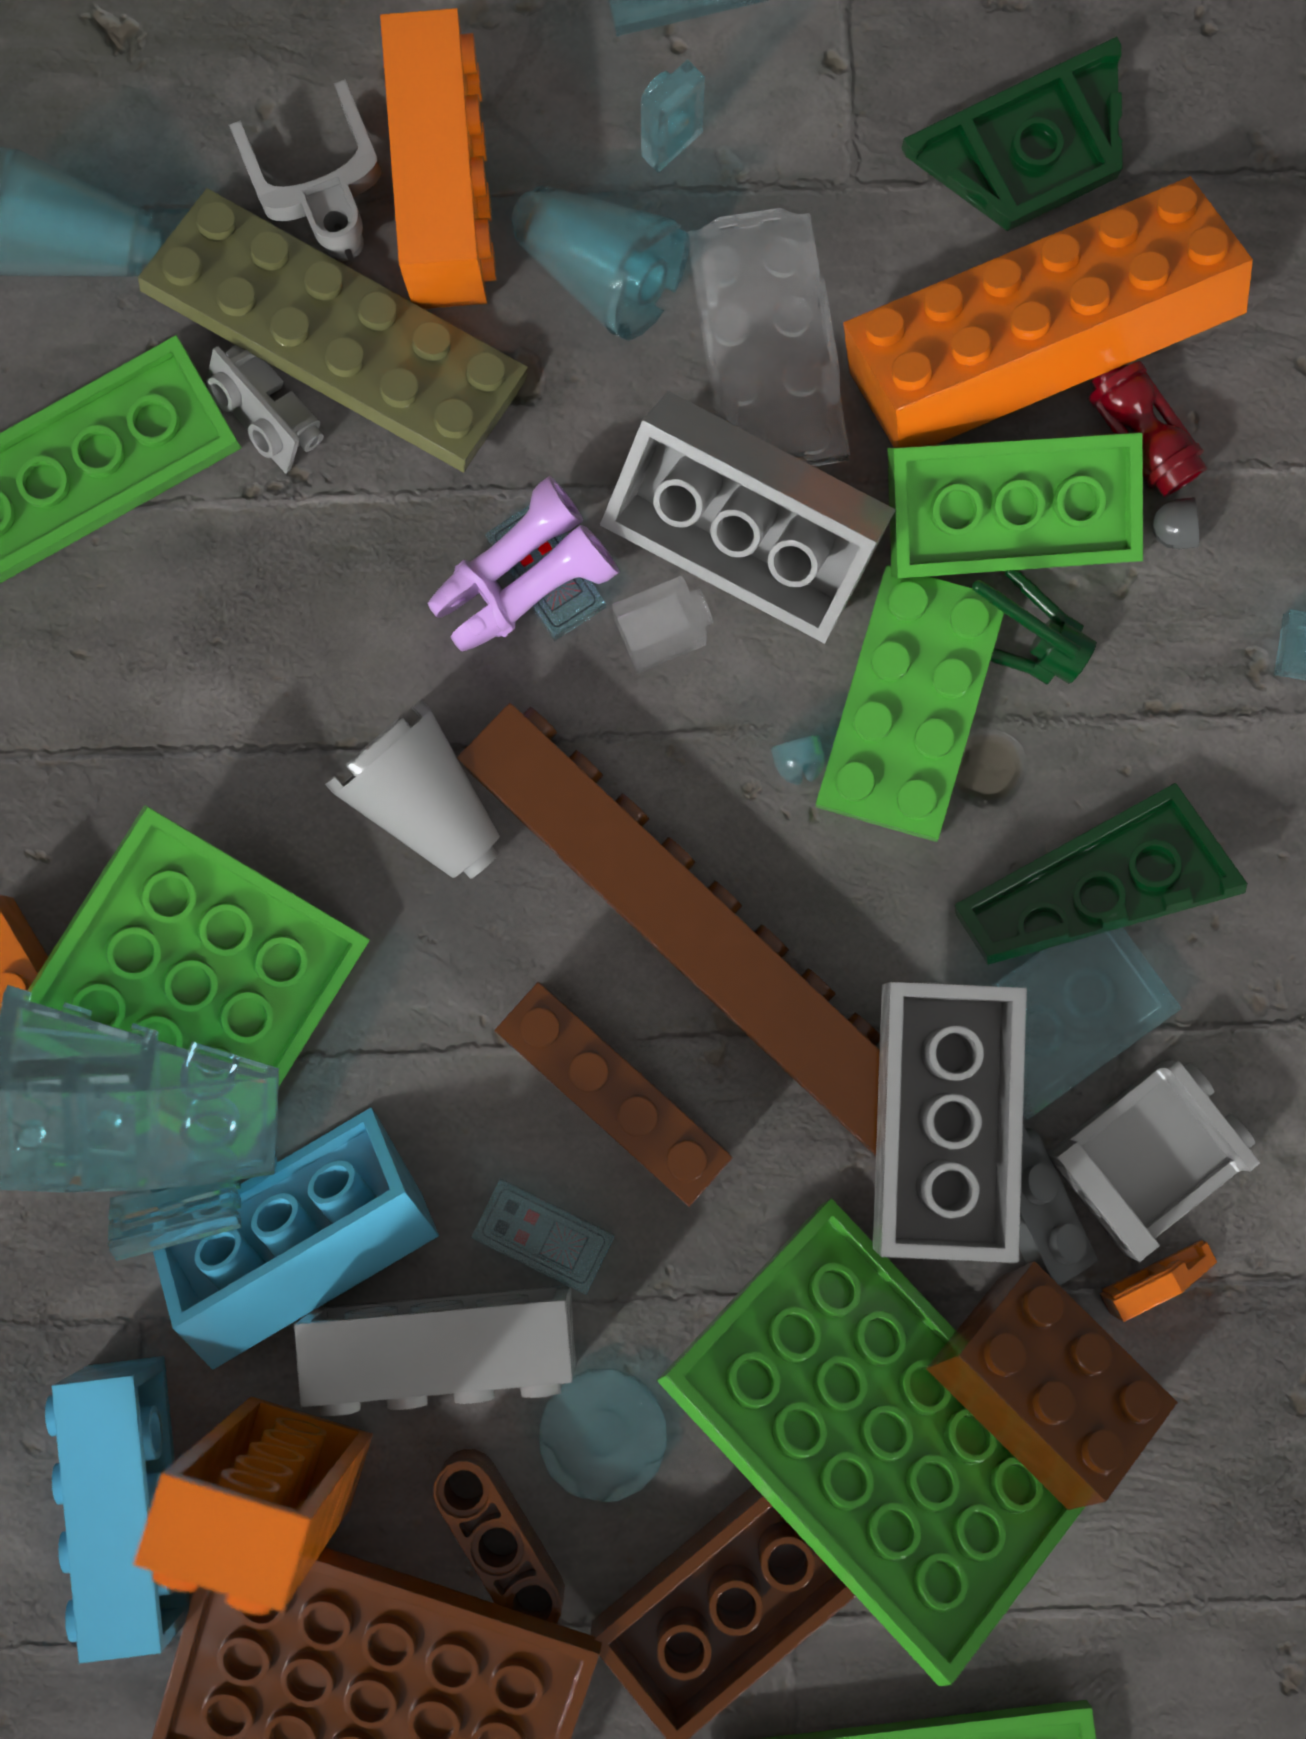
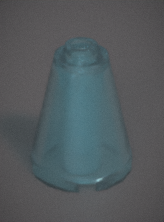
[0,147,163,277]
[512,185,690,341]

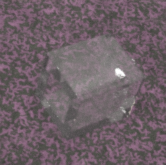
[612,575,713,674]

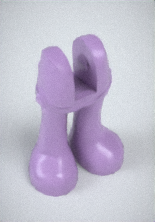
[428,476,619,652]

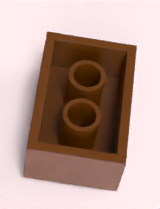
[926,1261,1178,1510]

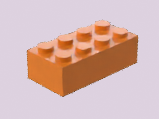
[380,8,497,309]

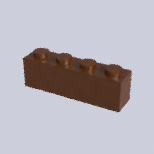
[494,982,733,1207]

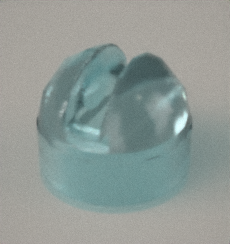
[770,735,824,785]

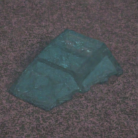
[0,985,279,1193]

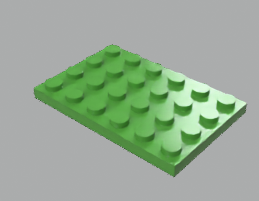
[656,1198,1086,1686]

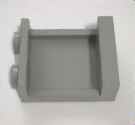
[1047,1060,1260,1262]

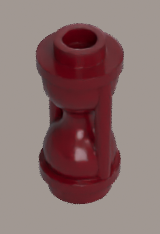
[1088,361,1207,497]

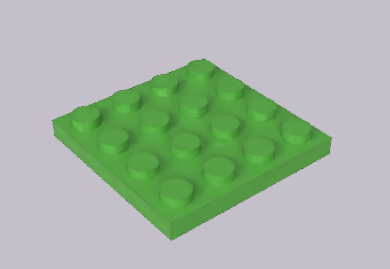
[3,805,370,1159]

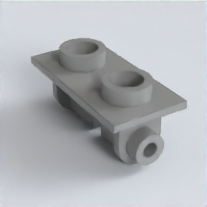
[206,345,324,474]

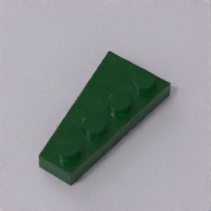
[954,783,1248,965]

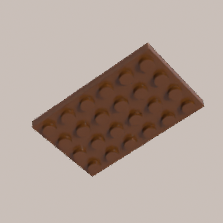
[152,1547,602,1739]

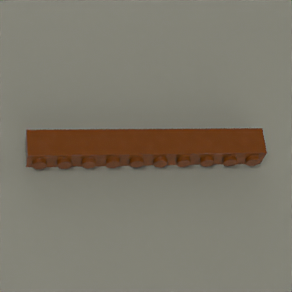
[457,703,880,1157]

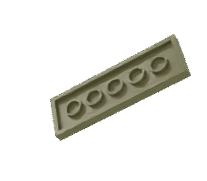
[138,188,528,473]

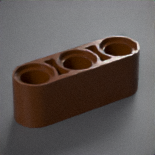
[433,1449,565,1624]

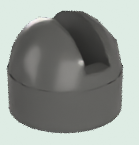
[1152,497,1199,550]

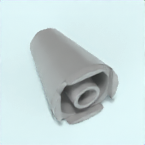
[325,699,500,879]

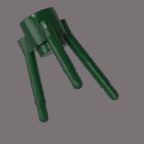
[972,570,1097,685]

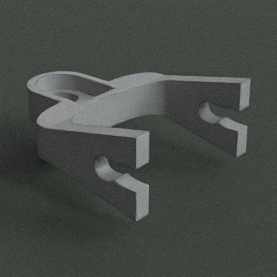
[229,79,381,261]

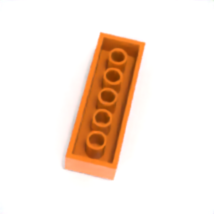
[843,176,1253,447]
[133,1396,373,1614]

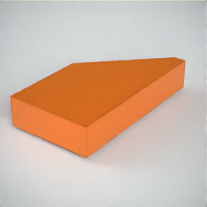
[1100,1240,1217,1322]

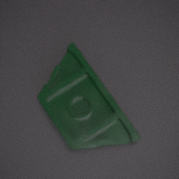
[901,37,1123,231]

